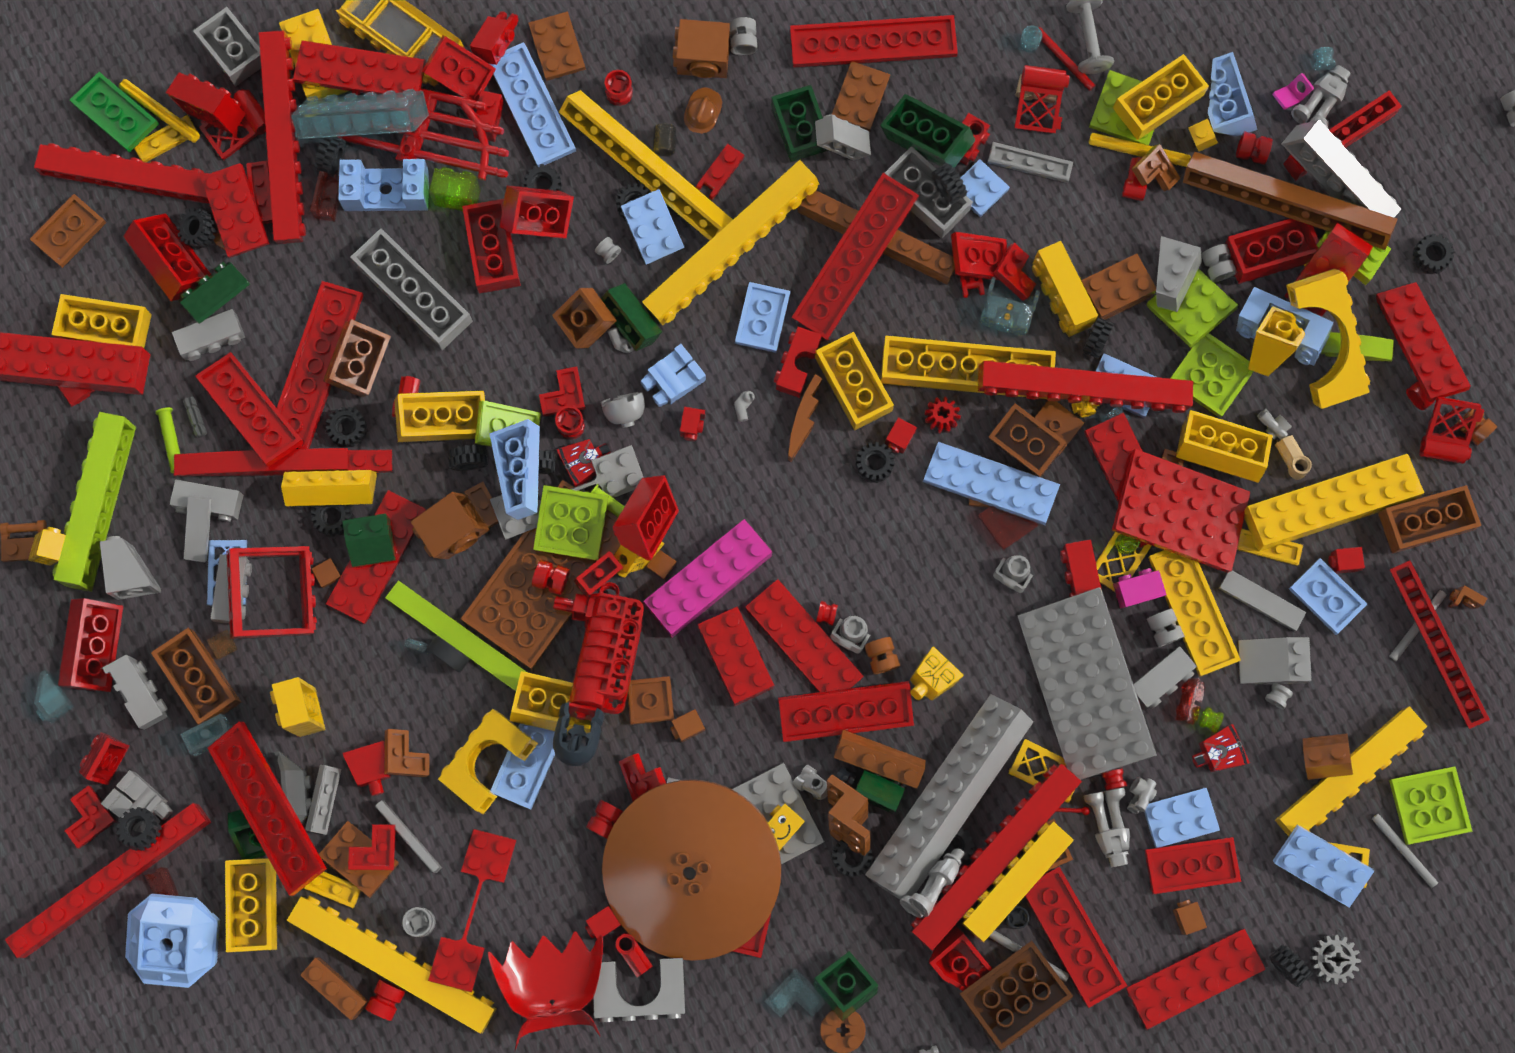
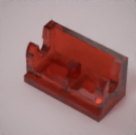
[310,171,339,222]
[145,867,179,896]

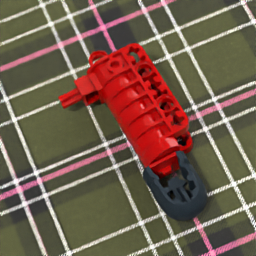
[553,582,644,766]

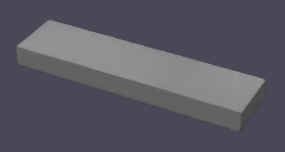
[987,142,1073,183]
[1219,571,1306,632]
[376,800,442,873]

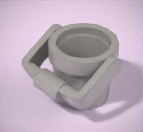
[993,556,1033,593]
[830,616,870,654]

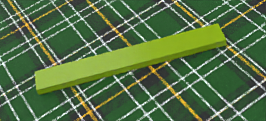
[385,580,528,691]

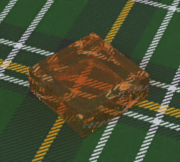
[207,630,238,660]

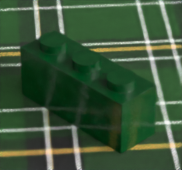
[601,283,662,351]

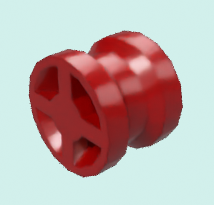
[816,601,838,626]
[1101,769,1127,791]

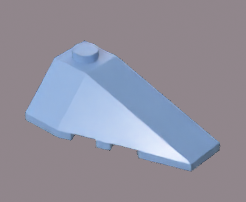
[1208,52,1257,136]

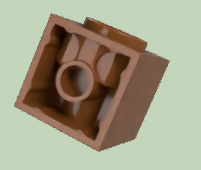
[673,19,730,78]
[411,492,489,559]

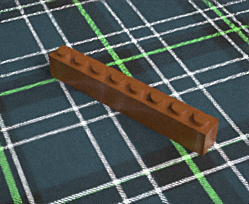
[798,191,955,285]

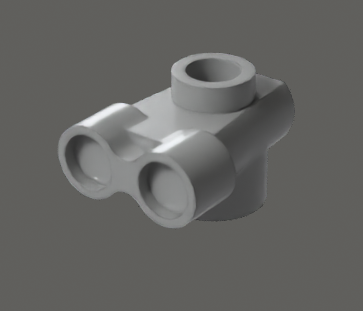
[1257,408,1292,440]
[793,765,827,800]
[1127,777,1157,814]

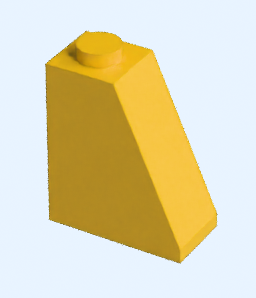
[1248,306,1305,376]

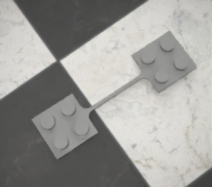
[490,445,644,540]

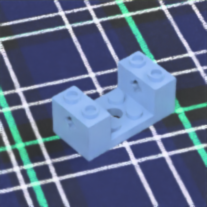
[339,159,429,211]
[1236,287,1334,366]

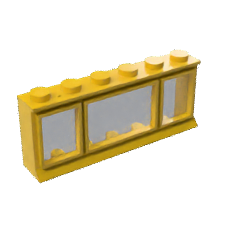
[336,0,464,87]

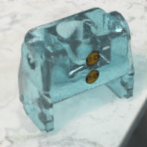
[980,277,1040,336]

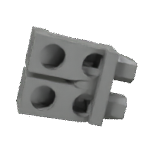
[101,770,173,833]

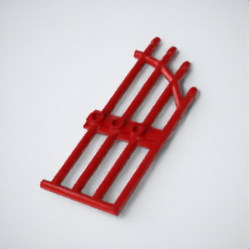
[336,88,509,181]

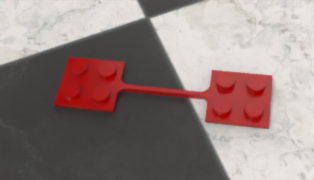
[428,829,516,992]

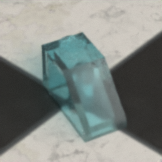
[34,670,75,723]

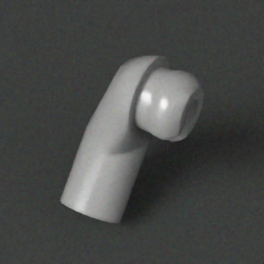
[608,327,634,353]

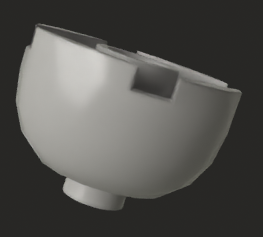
[601,392,645,428]

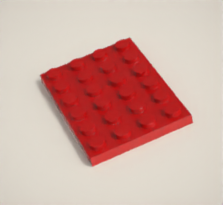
[1112,449,1250,573]

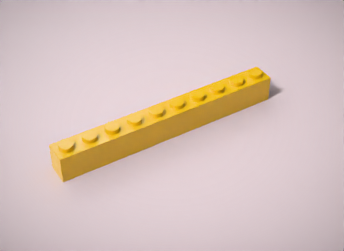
[559,90,733,241]
[642,160,819,325]
[287,895,496,1034]

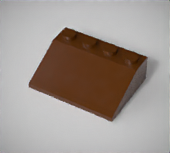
[960,941,1073,1052]

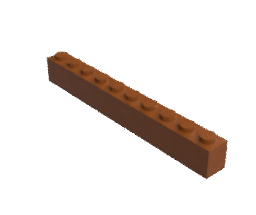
[1183,152,1398,250]

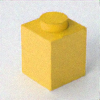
[1188,119,1218,151]

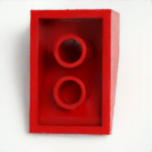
[79,732,130,785]

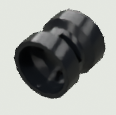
[1005,906,1029,929]

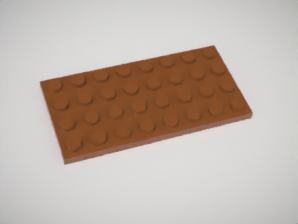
[461,480,620,670]

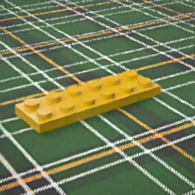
[1148,550,1241,677]

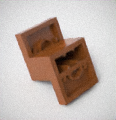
[827,775,870,856]

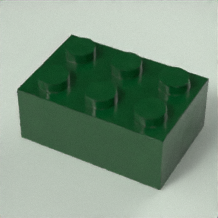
[771,85,829,162]

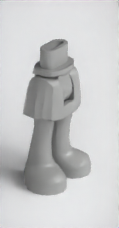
[1291,65,1351,126]
[1084,787,1130,868]
[900,848,965,918]

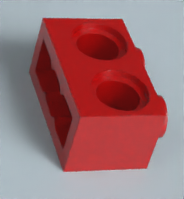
[959,113,990,166]

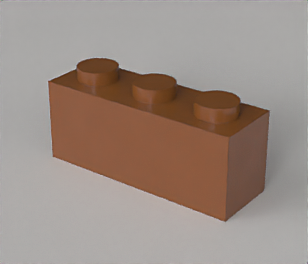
[300,957,369,1020]

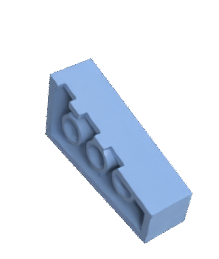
[490,419,540,520]

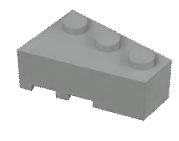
[1156,236,1202,312]
[103,655,168,730]

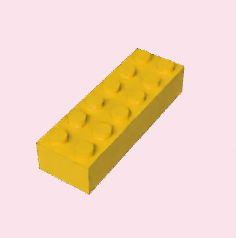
[961,822,1074,942]

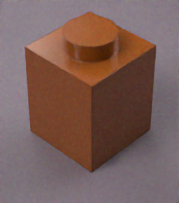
[670,709,705,742]
[1173,899,1207,935]

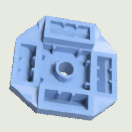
[125,894,220,988]

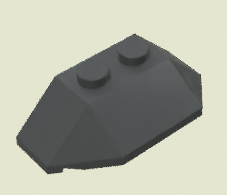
[274,751,312,825]

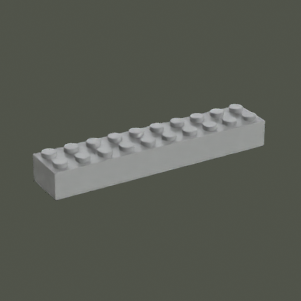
[865,694,1033,900]

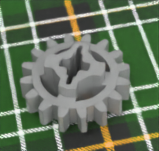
[1310,935,1361,984]

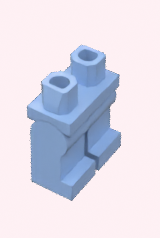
[641,344,706,407]

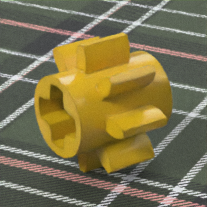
[1071,401,1100,418]

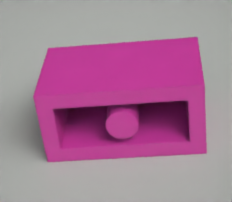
[1113,568,1167,609]

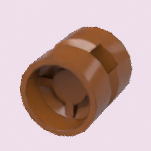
[1455,409,1498,446]
[864,637,900,675]

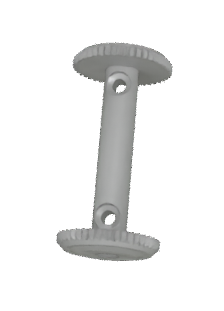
[1066,0,1114,74]

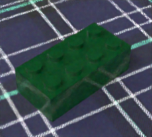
[880,94,976,168]

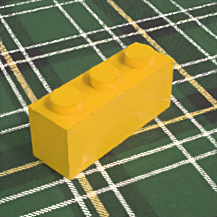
[28,527,66,566]

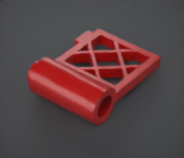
[1014,65,1070,133]
[199,89,266,160]
[1419,397,1484,464]

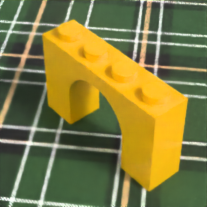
[438,709,538,814]

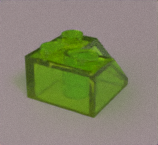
[429,167,481,211]

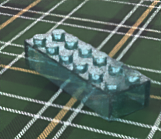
[291,89,429,139]

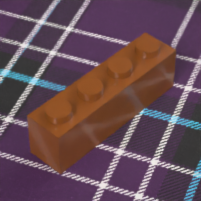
[834,730,926,788]

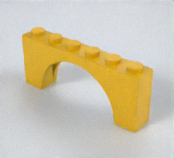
[1286,269,1370,409]

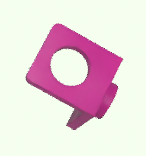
[1272,73,1314,110]

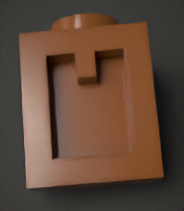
[1448,585,1488,609]

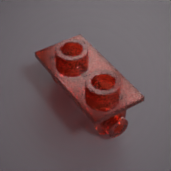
[1175,678,1206,725]

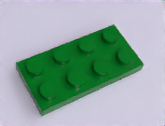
[70,72,159,153]

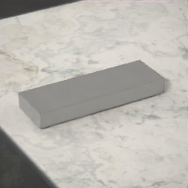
[184,495,212,562]
[305,765,341,835]

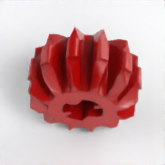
[924,397,961,433]

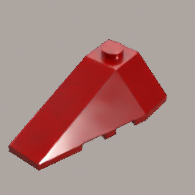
[928,926,992,991]

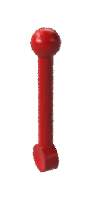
[1056,807,1090,815]

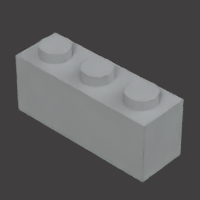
[815,115,871,160]
[172,309,245,361]
[169,480,244,522]
[211,554,252,624]
[1133,647,1197,710]

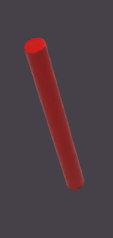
[1034,27,1096,91]

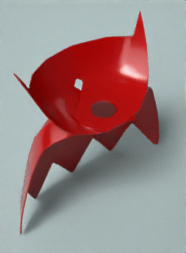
[488,931,603,1051]

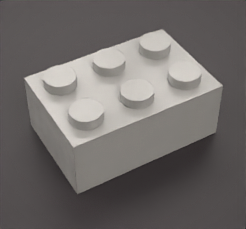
[193,7,261,87]

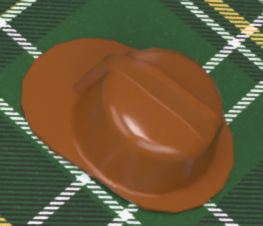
[684,87,722,134]

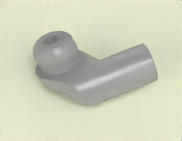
[734,391,755,422]

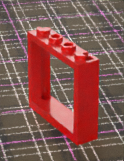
[226,546,317,639]

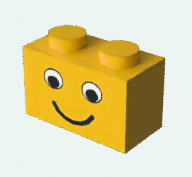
[768,804,805,851]

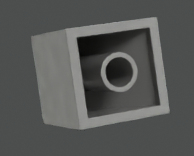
[100,536,161,600]

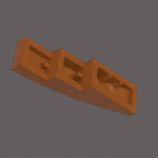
[788,374,822,462]

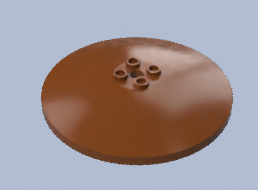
[602,780,782,960]

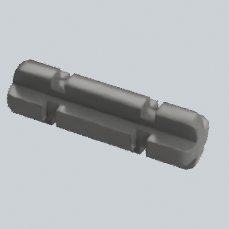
[183,396,207,438]

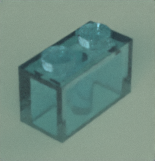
[180,714,232,756]

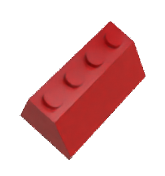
[123,213,211,301]
[613,475,679,561]
[58,598,123,692]

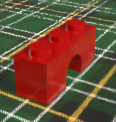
[773,327,822,398]

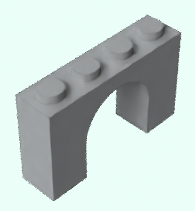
[594,958,685,1022]

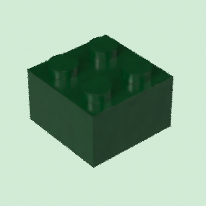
[814,951,878,1021]

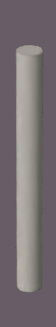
[1389,590,1447,662]
[1372,814,1438,888]
[989,930,1069,982]

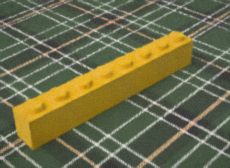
[1275,706,1427,836]

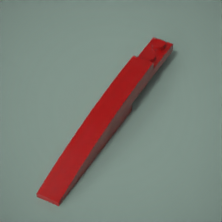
[174,448,392,476]

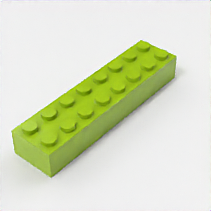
[53,412,136,592]

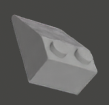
[1238,637,1311,684]

